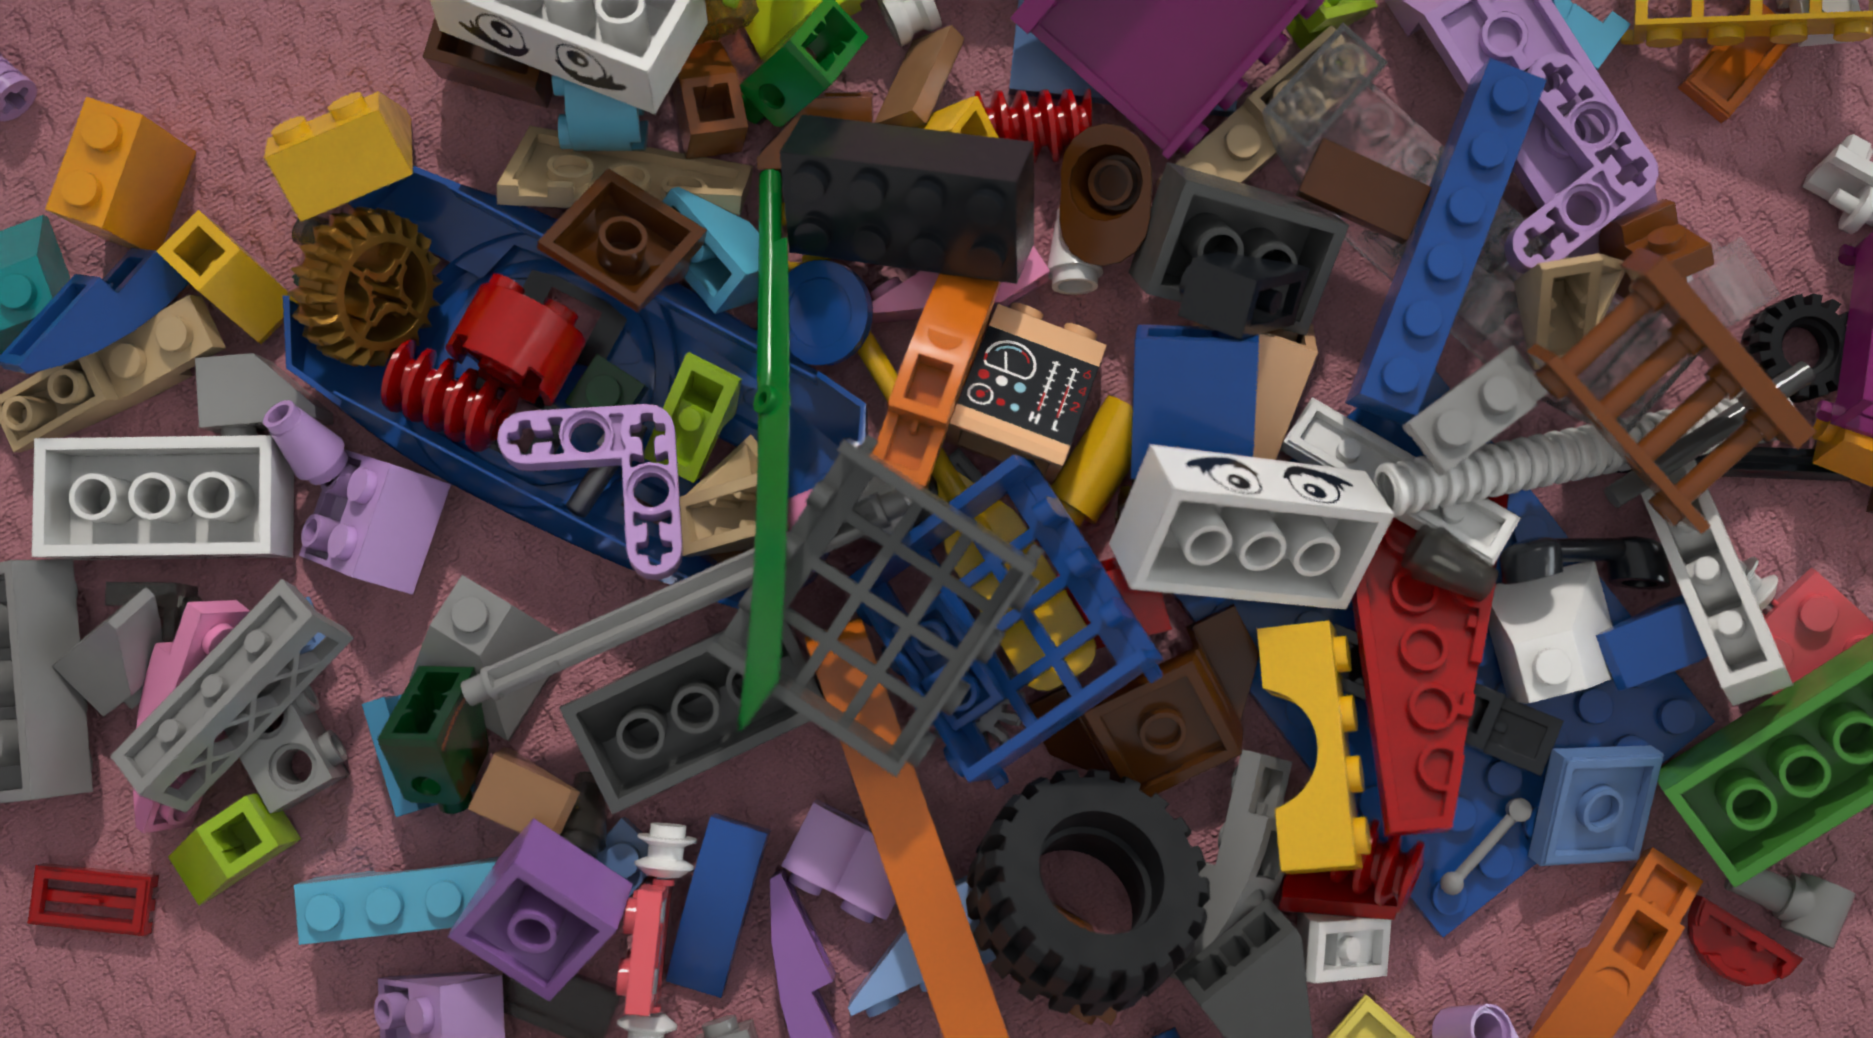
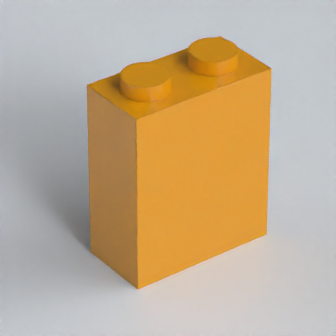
[45,96,196,251]

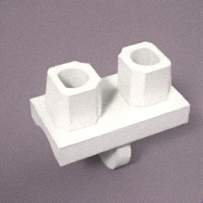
[1802,134,1873,234]

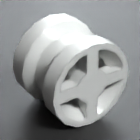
[877,0,942,47]

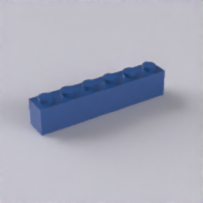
[1345,58,1547,425]

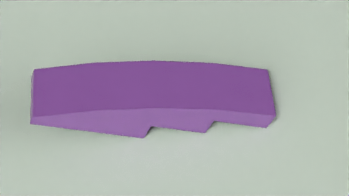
[770,868,841,1038]

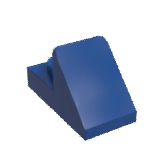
[1596,595,1708,691]

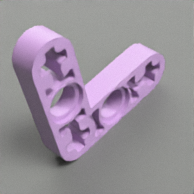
[1504,52,1659,274]
[498,404,683,580]

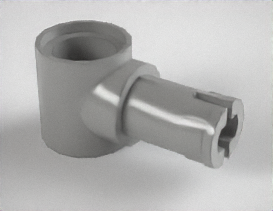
[1724,869,1856,949]

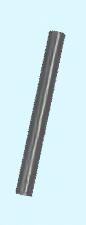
[1604,361,1816,508]

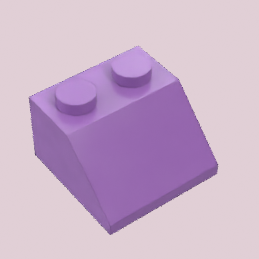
[448,818,633,1002]

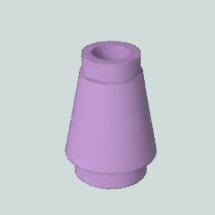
[263,400,348,485]

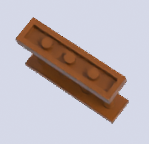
[1526,248,1817,534]

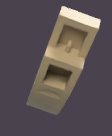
[1155,25,1370,187]
[0,295,226,453]

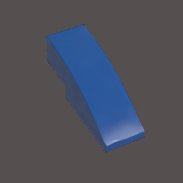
[0,248,189,374]
[666,813,771,998]

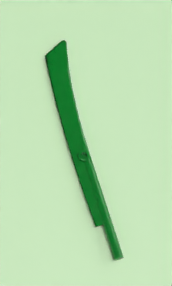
[737,169,791,731]

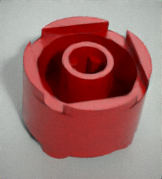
[445,273,586,406]

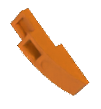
[873,273,1001,489]
[1527,847,1704,1038]

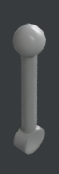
[1440,798,1532,895]

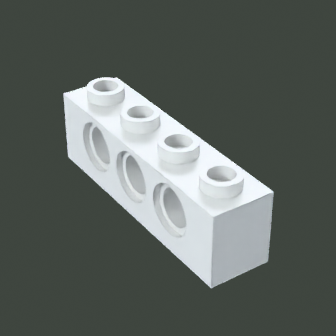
[1641,459,1793,706]

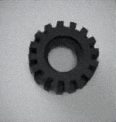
[1742,293,1849,403]

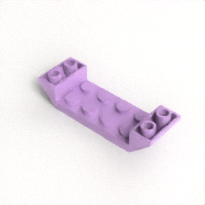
[1385,0,1657,259]

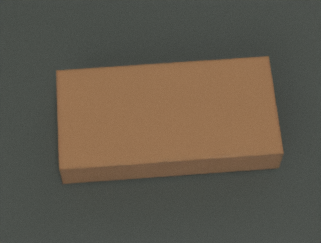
[874,25,964,128]

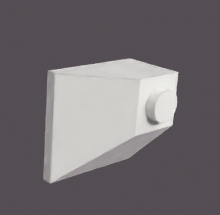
[1488,561,1613,703]

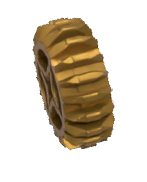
[288,206,443,367]

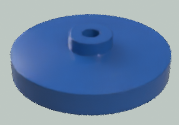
[788,260,873,366]

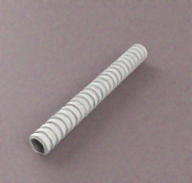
[1374,397,1793,517]

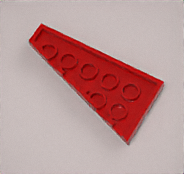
[1352,493,1509,836]

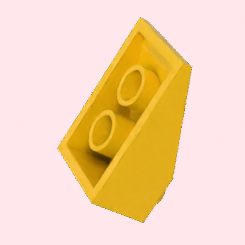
[264,91,413,222]

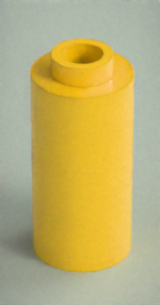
[1051,395,1133,528]

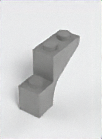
[1402,345,1549,477]

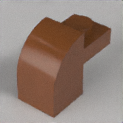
[1599,199,1715,299]

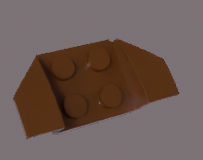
[1028,604,1259,797]

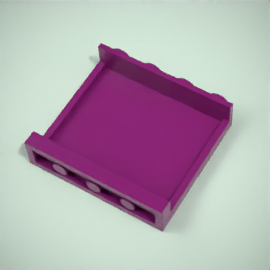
[1010,0,1325,159]

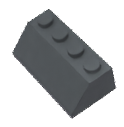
[559,620,825,815]

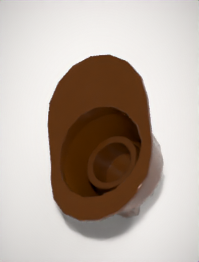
[1060,123,1152,266]

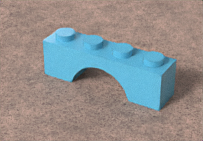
[294,857,499,945]

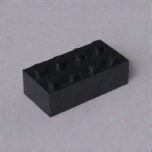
[780,114,1034,284]

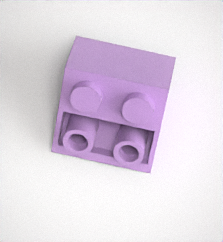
[299,449,451,595]
[374,971,505,1038]

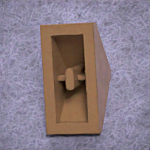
[468,747,580,835]

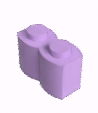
[781,799,896,923]

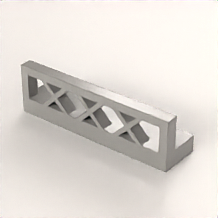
[110,579,354,813]

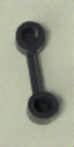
[1499,536,1671,590]

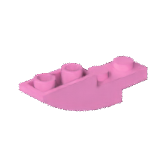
[133,600,250,833]

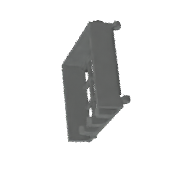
[707,435,1044,777]

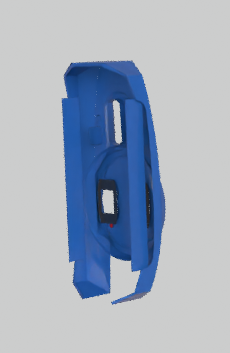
[283,166,868,610]

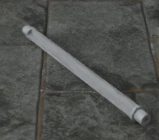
[461,489,910,706]

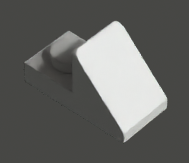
[1297,912,1391,983]

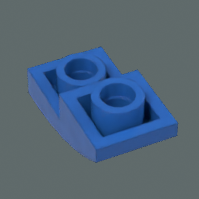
[891,593,1005,732]

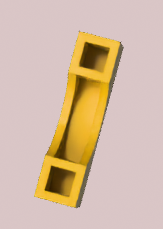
[1257,620,1371,874]

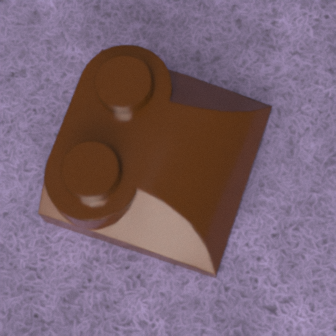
[537,168,707,313]

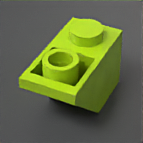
[168,793,301,906]

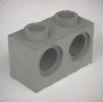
[224,680,350,814]

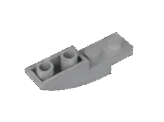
[1169,749,1292,980]

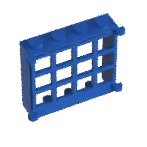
[849,454,1164,790]

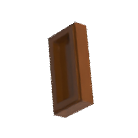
[1295,138,1432,245]

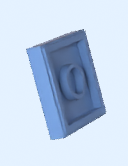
[1528,745,1664,866]

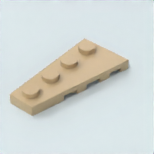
[496,126,753,215]

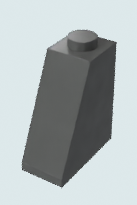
[1175,898,1313,1038]

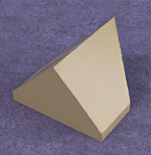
[1514,253,1625,370]
[680,434,789,557]

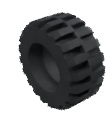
[966,768,1210,1016]

